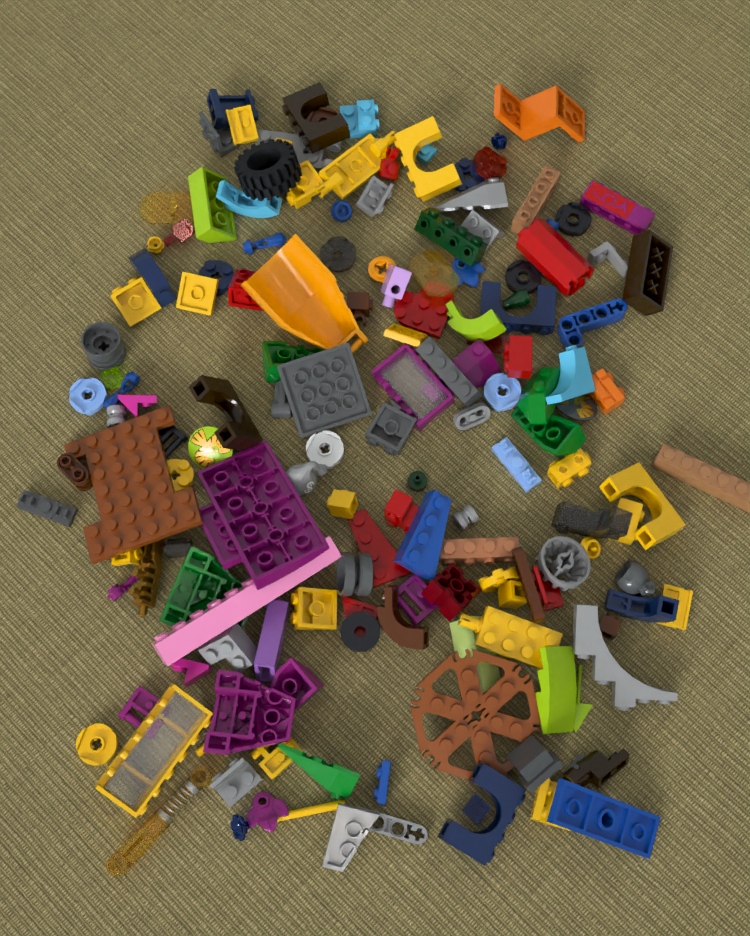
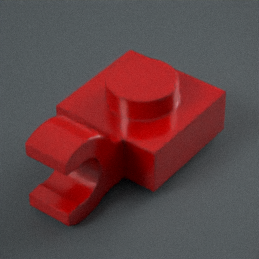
[379,147,400,181]

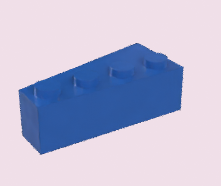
[393,490,451,580]

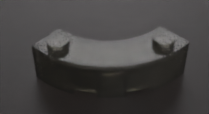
[551,501,633,540]

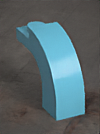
[216,180,282,218]

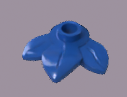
[451,258,485,287]

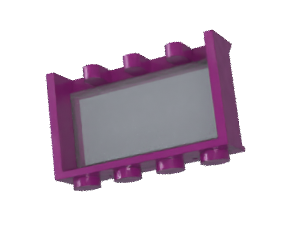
[371,343,455,432]

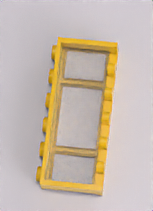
[94,683,213,818]

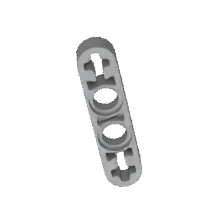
[356,806,428,845]

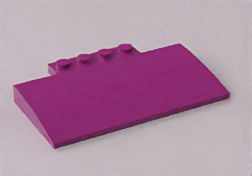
[197,441,330,590]

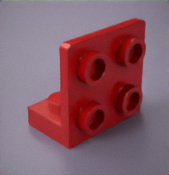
[228,269,264,311]
[531,565,564,611]

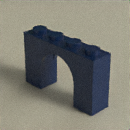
[480,281,556,335]
[437,762,526,866]

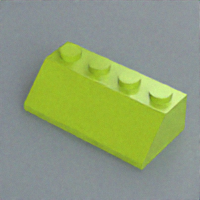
[188,167,237,243]

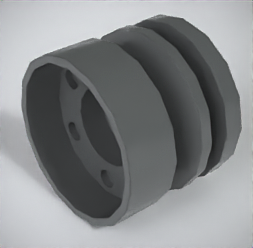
[81,322,126,371]

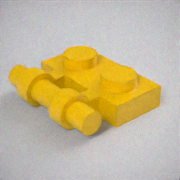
[250,738,304,780]

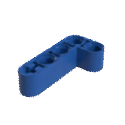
[557,299,627,351]

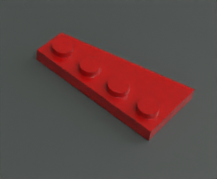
[347,509,411,588]

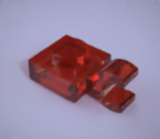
[163,217,195,247]

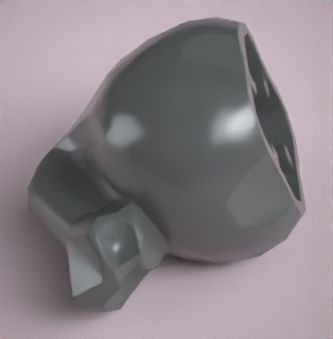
[614,559,656,596]

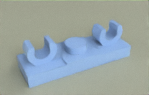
[491,437,542,493]

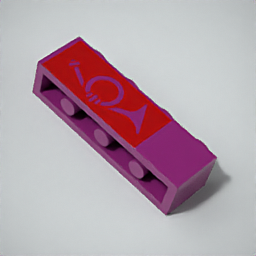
[580,180,656,235]

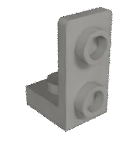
[587,241,628,278]

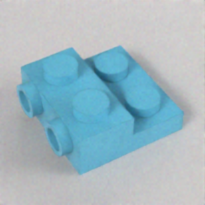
[340,99,379,139]

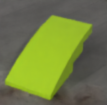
[535,646,577,735]

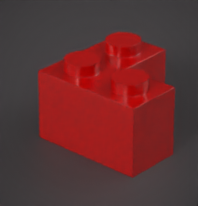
[503,335,532,379]
[384,489,419,534]

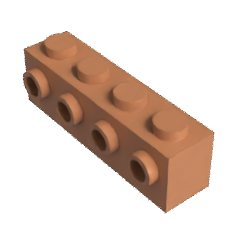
[439,537,519,566]

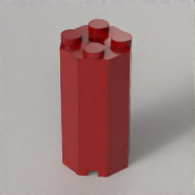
[516,217,595,297]

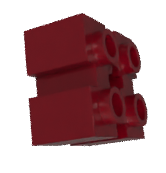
[421,563,482,622]

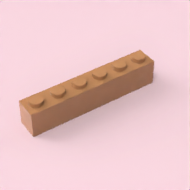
[651,443,750,513]

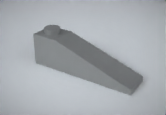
[432,177,508,212]

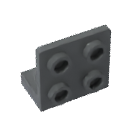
[199,111,239,157]

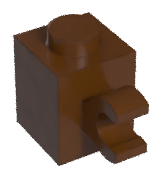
[347,292,373,326]

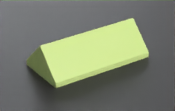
[449,616,500,694]

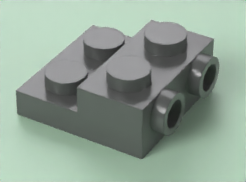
[365,402,417,456]

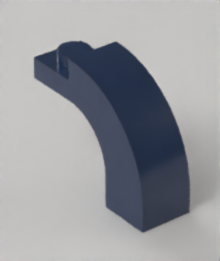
[128,249,177,308]
[604,589,679,623]

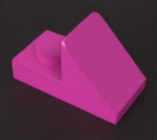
[117,395,157,417]
[170,658,212,687]

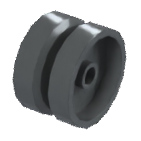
[336,552,373,596]

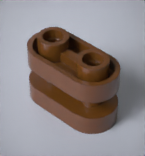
[57,453,93,491]

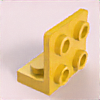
[530,778,571,831]

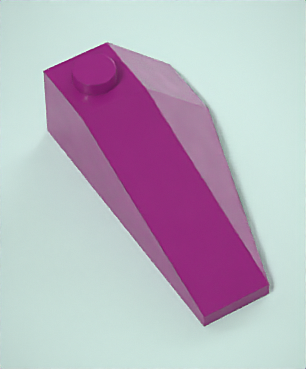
[421,339,502,404]
[268,657,324,713]

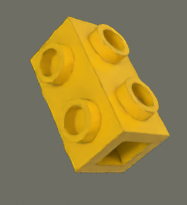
[547,448,592,489]

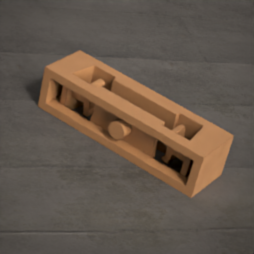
[511,165,561,234]

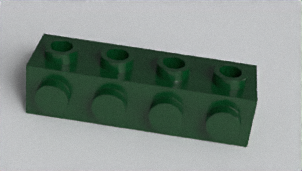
[414,207,488,267]

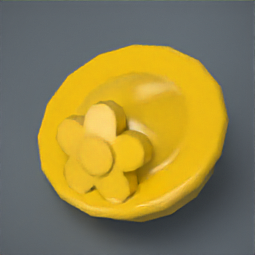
[580,537,601,561]

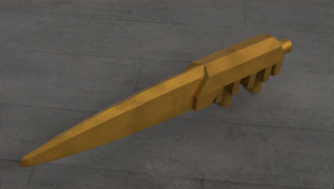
[129,539,164,617]

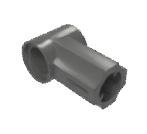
[272,380,292,418]

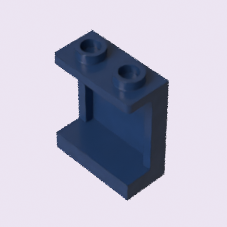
[207,89,259,129]

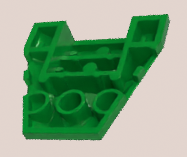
[159,546,248,629]

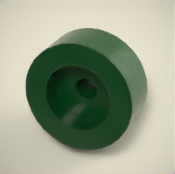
[408,471,427,492]

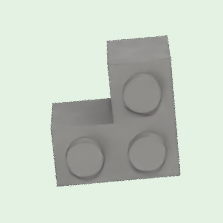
[198,623,257,672]

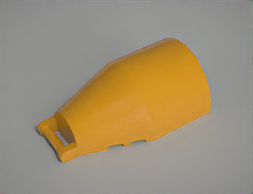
[241,234,369,354]

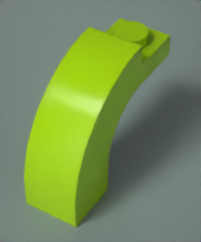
[445,300,507,342]

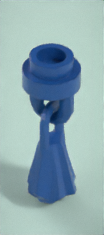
[242,232,286,255]
[104,371,140,409]

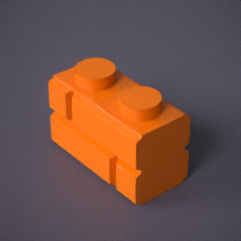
[588,369,625,415]

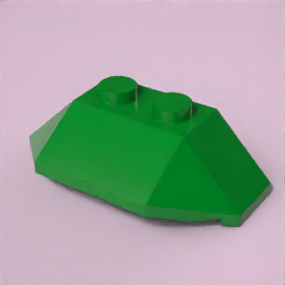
[517,367,560,424]

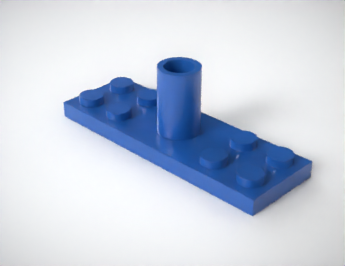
[547,778,661,859]

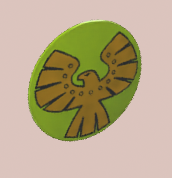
[188,426,233,469]

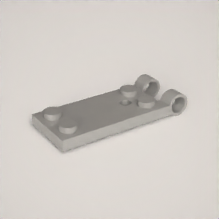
[255,129,342,172]

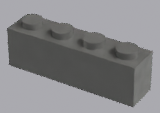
[416,337,482,407]

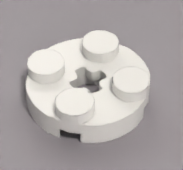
[306,430,344,469]

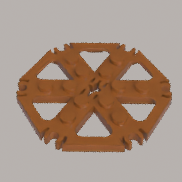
[410,648,541,780]

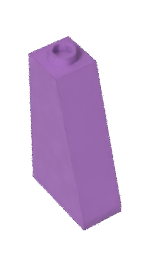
[254,599,289,684]

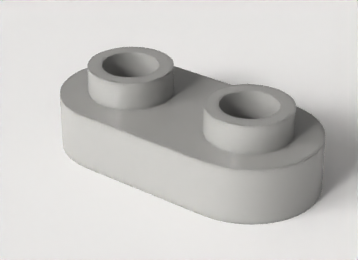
[453,403,490,430]

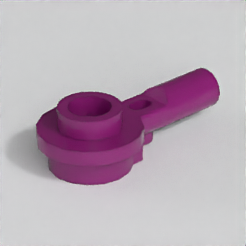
[107,574,139,601]

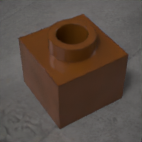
[599,614,622,640]

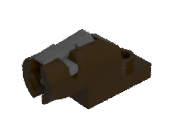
[563,748,630,788]

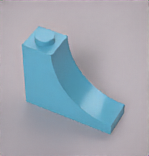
[545,345,596,405]

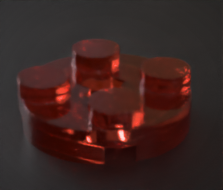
[472,146,507,180]

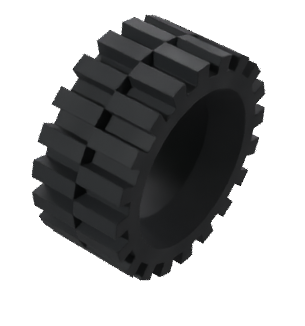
[234,139,302,201]

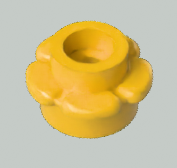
[147,236,165,254]

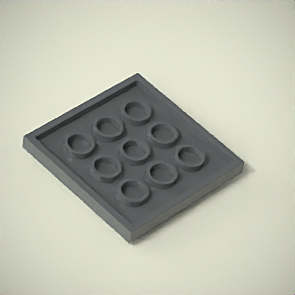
[277,342,372,438]

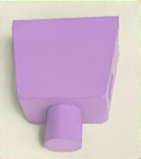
[381,264,412,308]

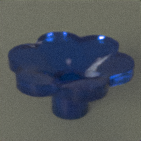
[230,814,251,841]

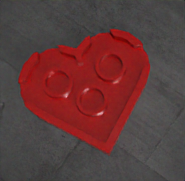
[394,282,454,340]

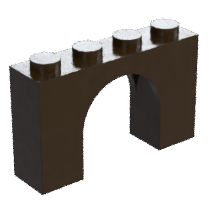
[282,82,350,153]
[189,375,263,450]

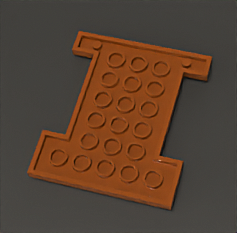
[64,405,204,564]

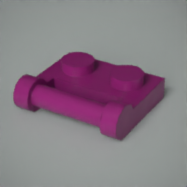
[398,574,439,626]
[118,686,173,740]

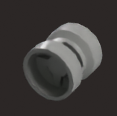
[107,405,126,428]
[452,504,479,531]

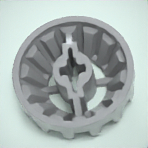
[535,536,591,591]

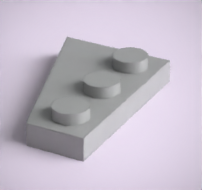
[322,803,380,872]

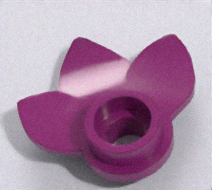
[247,791,289,833]

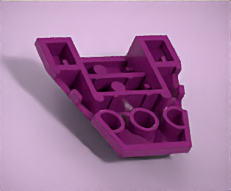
[203,670,296,755]

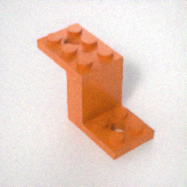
[493,83,585,143]

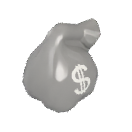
[285,461,327,496]

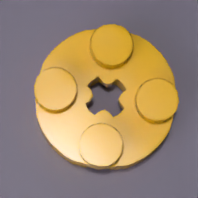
[167,459,194,493]
[478,567,519,593]
[76,723,118,766]

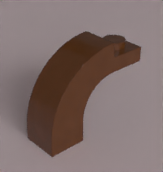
[377,585,429,650]

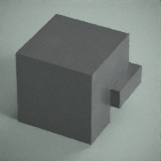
[507,735,564,793]

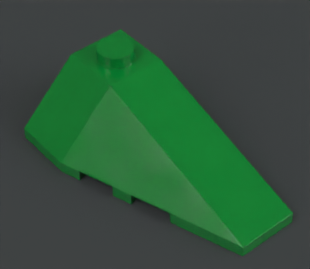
[262,341,322,383]
[511,407,586,456]
[276,743,361,801]

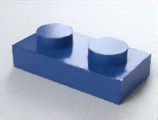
[374,760,391,805]

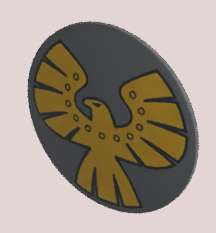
[556,394,597,421]

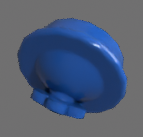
[331,200,352,222]

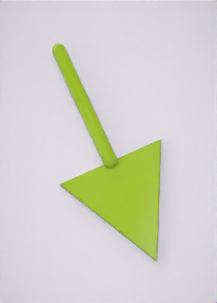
[573,664,593,734]

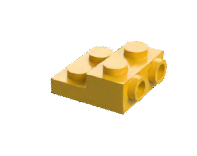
[283,160,324,209]
[110,277,162,328]
[290,587,337,631]

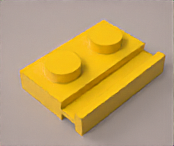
[226,105,259,146]
[656,584,693,630]

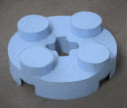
[483,373,521,412]
[69,378,108,416]

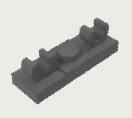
[16,490,78,527]

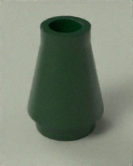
[502,289,531,311]

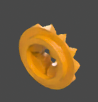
[368,256,396,284]

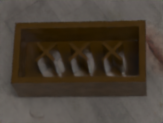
[622,230,673,316]

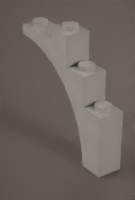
[572,604,678,711]

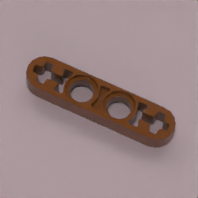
[511,546,545,623]

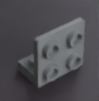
[461,210,505,253]
[210,758,263,808]

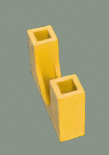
[394,116,462,202]
[599,463,686,551]

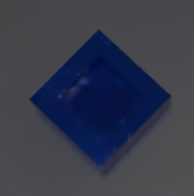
[462,794,491,825]

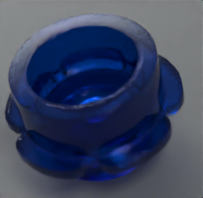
[491,133,507,150]

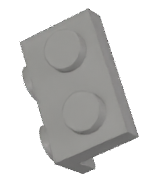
[355,175,394,217]

